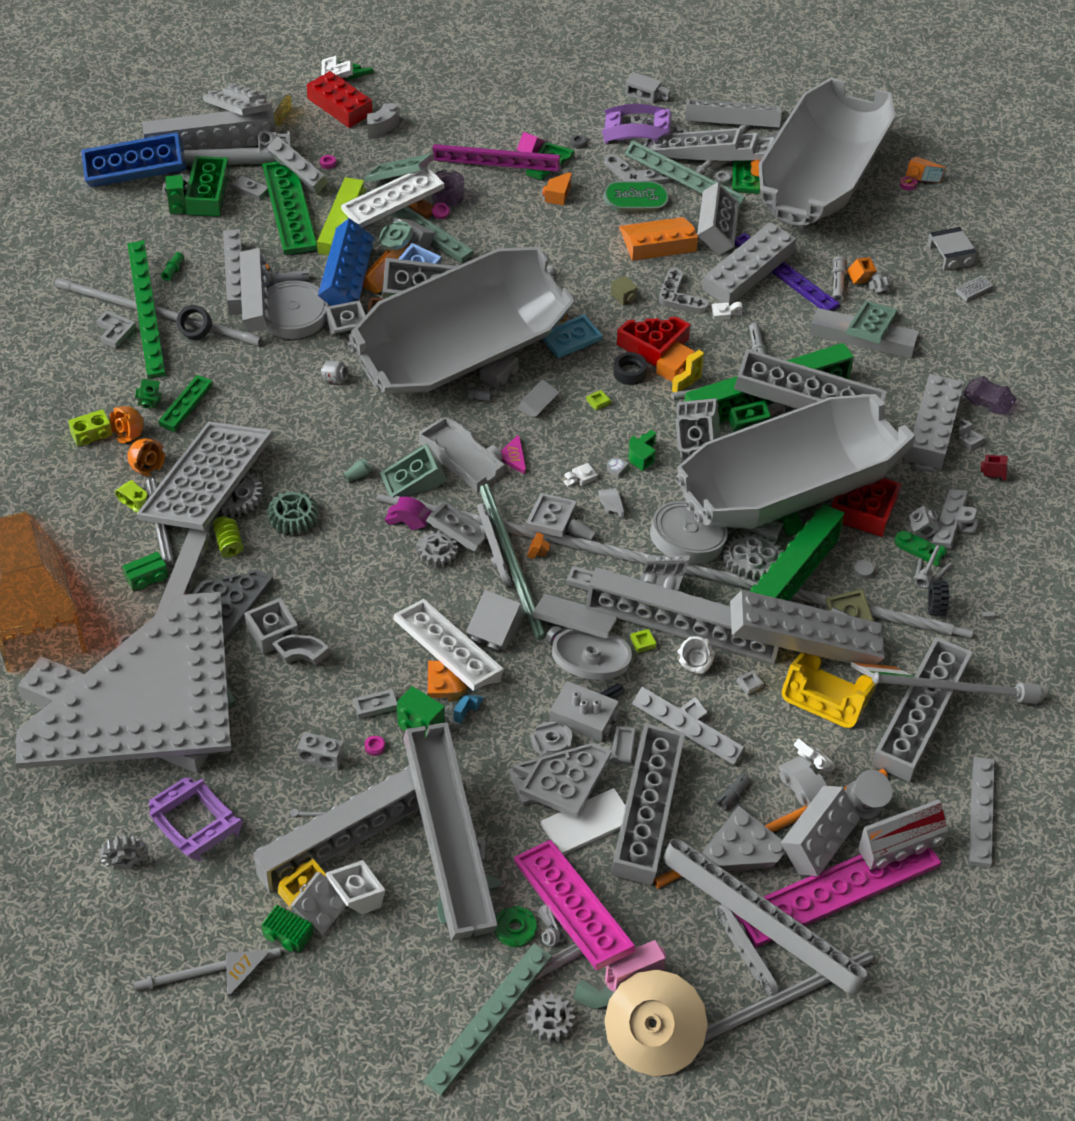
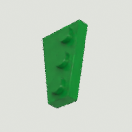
[526,142,575,180]

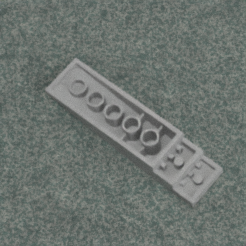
[643,128,774,161]

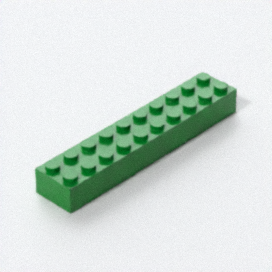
[684,343,854,422]

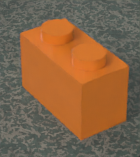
[656,342,695,382]

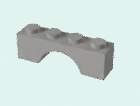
[266,136,328,194]

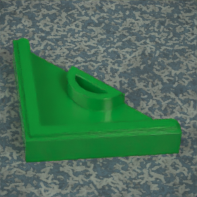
[339,60,374,80]

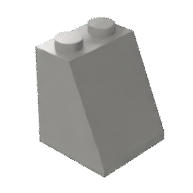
[466,590,526,651]

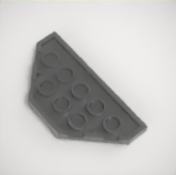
[192,569,274,644]

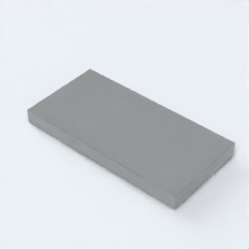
[532,594,618,639]

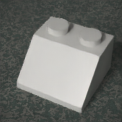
[325,860,385,914]

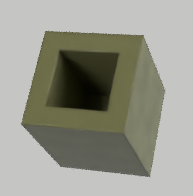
[611,276,637,305]

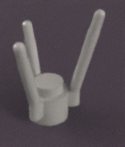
[913,545,953,588]

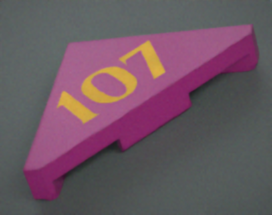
[500,435,526,474]

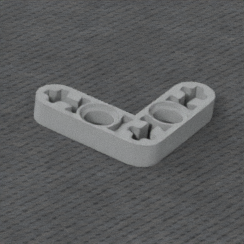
[659,268,708,314]

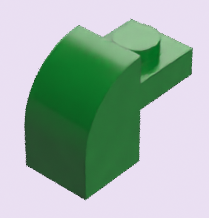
[628,430,656,472]

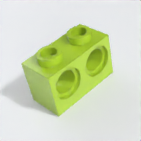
[68,409,112,447]

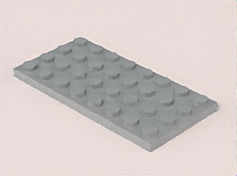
[136,421,274,530]

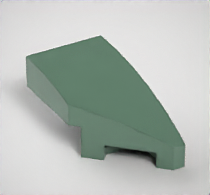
[573,980,614,1009]

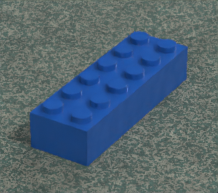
[81,132,187,187]
[318,218,374,306]

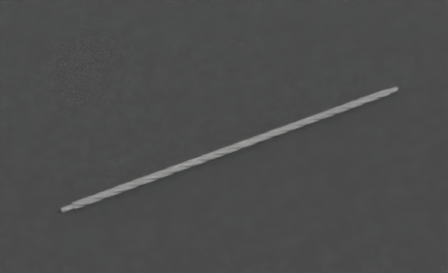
[376,493,973,638]

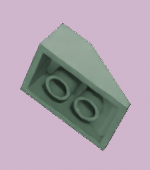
[380,444,447,497]

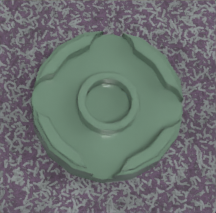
[379,221,413,250]

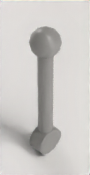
[290,809,330,818]

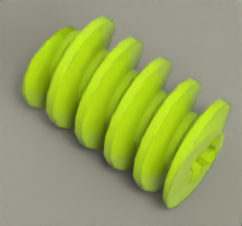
[213,516,244,558]

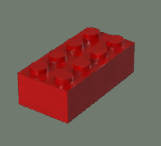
[306,71,373,128]

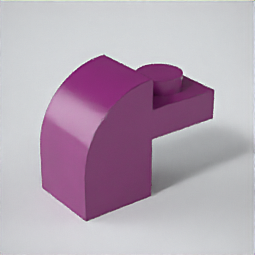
[385,497,432,530]

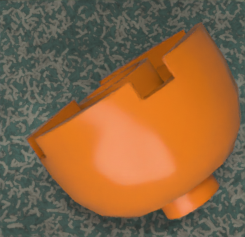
[109,406,144,443]
[127,438,165,476]

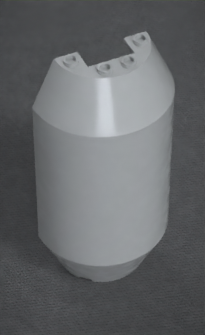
[759,78,895,226]
[351,247,575,393]
[676,394,915,529]

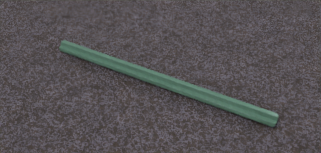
[480,484,545,639]

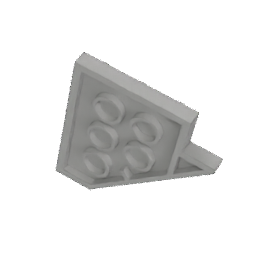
[513,743,612,818]

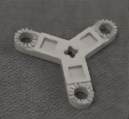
[604,154,672,183]

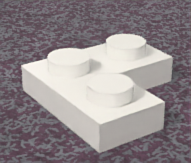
[322,56,353,78]

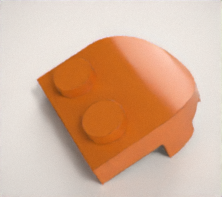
[427,661,468,702]

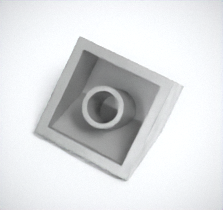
[326,300,366,334]

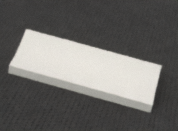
[393,599,503,691]

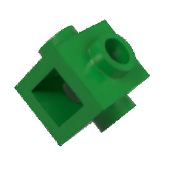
[135,378,162,409]

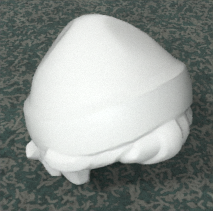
[678,636,715,674]

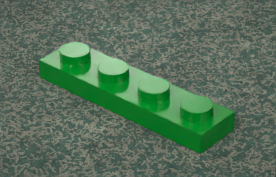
[158,375,213,432]

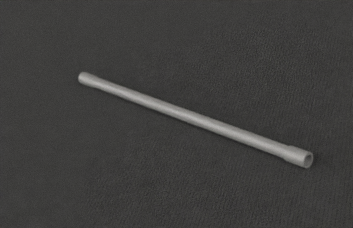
[55,277,263,346]

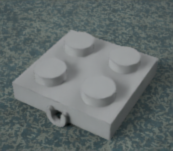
[290,872,346,935]

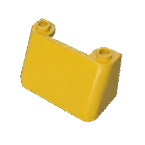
[781,652,877,728]

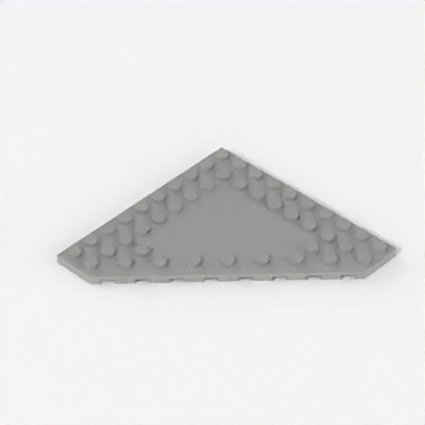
[16,592,231,769]

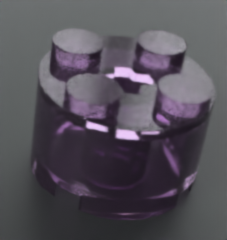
[431,170,464,208]

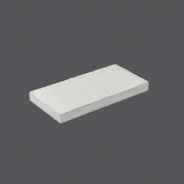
[541,788,625,855]

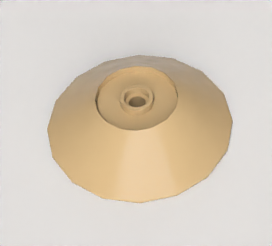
[604,970,708,1077]

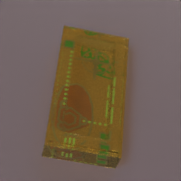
[273,94,292,126]

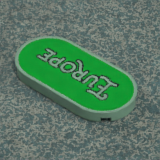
[603,181,668,212]

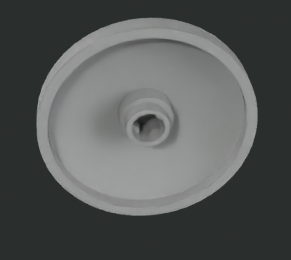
[552,629,632,680]

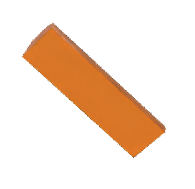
[362,243,410,293]

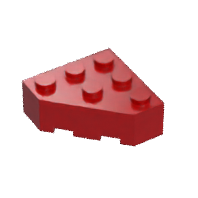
[616,317,691,367]
[831,478,902,537]

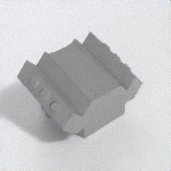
[675,398,721,462]
[640,555,691,591]

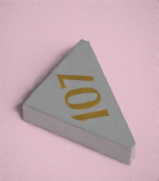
[226,950,268,996]

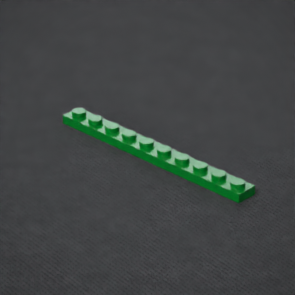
[127,240,166,379]

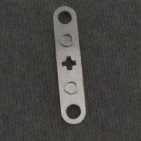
[477,502,513,587]
[715,904,778,997]

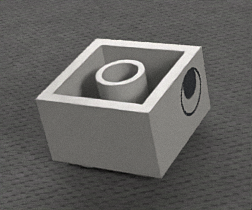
[245,598,299,655]

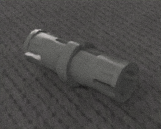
[716,773,751,810]

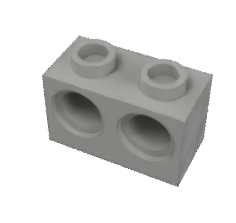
[297,732,344,771]

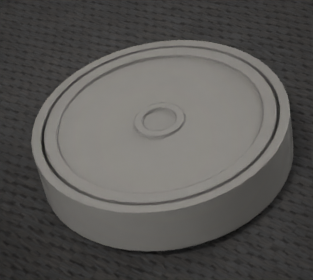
[265,281,328,339]
[650,501,728,564]

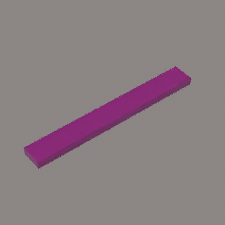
[432,144,561,172]

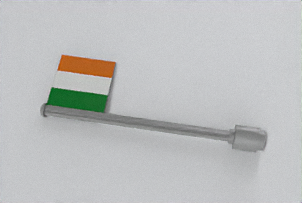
[850,662,1045,704]

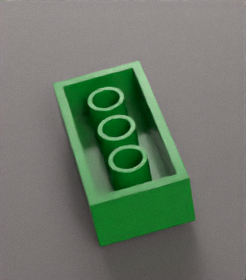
[185,156,229,216]

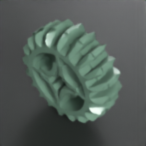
[267,490,319,536]

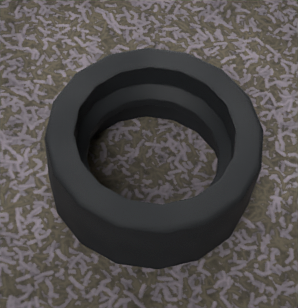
[176,305,212,340]
[613,352,647,385]

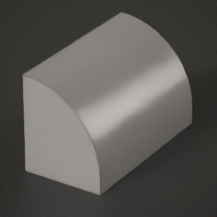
[517,379,559,417]

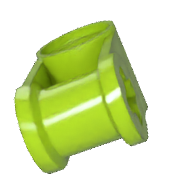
[115,480,147,513]

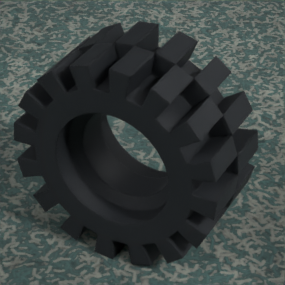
[927,580,949,616]

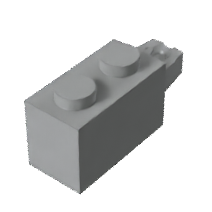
[625,72,670,103]
[388,217,435,249]

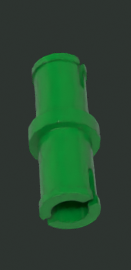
[161,252,185,281]

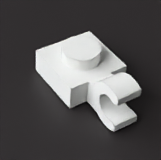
[711,302,742,320]
[564,463,598,487]

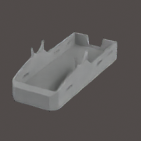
[419,418,505,492]

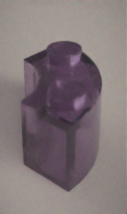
[962,376,1017,413]

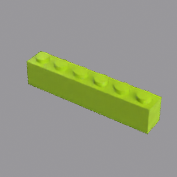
[317,177,367,256]

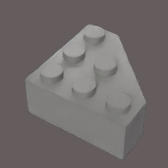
[701,806,785,872]

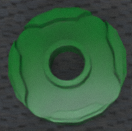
[494,906,537,947]

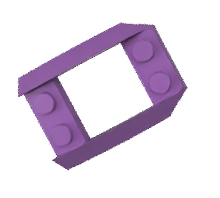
[602,104,672,144]
[149,778,243,861]

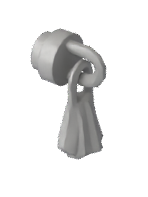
[538,904,566,946]

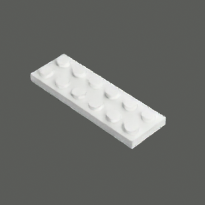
[341,166,444,227]

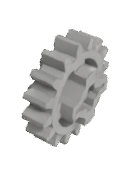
[416,530,458,567]
[100,835,148,869]
[526,993,575,1043]

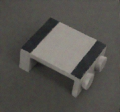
[927,227,977,271]

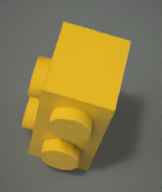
[278,859,326,909]

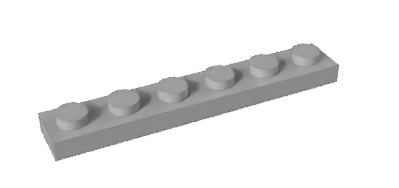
[632,687,745,765]
[969,757,994,868]

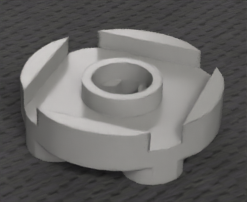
[531,722,572,757]

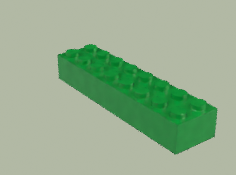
[750,504,845,601]

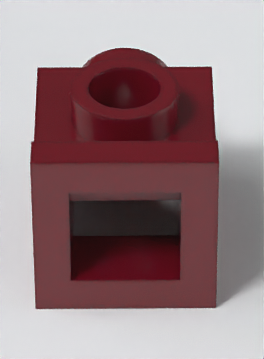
[980,455,1008,481]

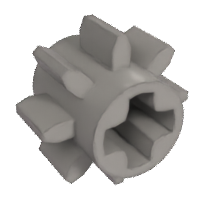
[869,273,891,293]

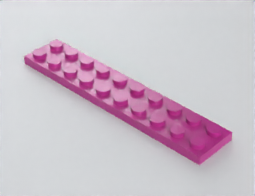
[734,848,941,948]

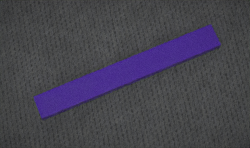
[734,233,840,311]

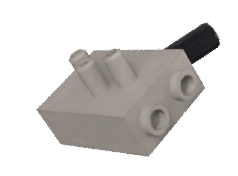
[549,681,625,742]

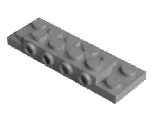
[203,83,272,116]

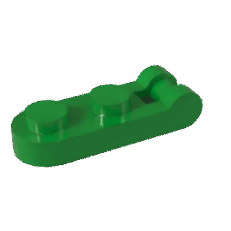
[894,531,947,566]

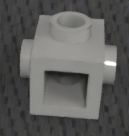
[909,505,940,539]

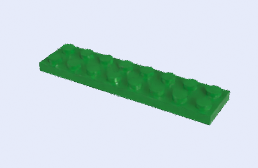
[262,162,317,255]

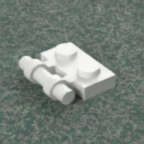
[794,738,835,772]

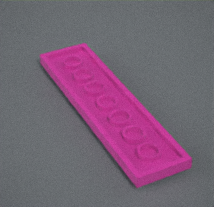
[513,840,636,971]

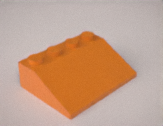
[619,217,698,261]

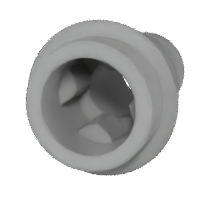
[566,519,596,541]

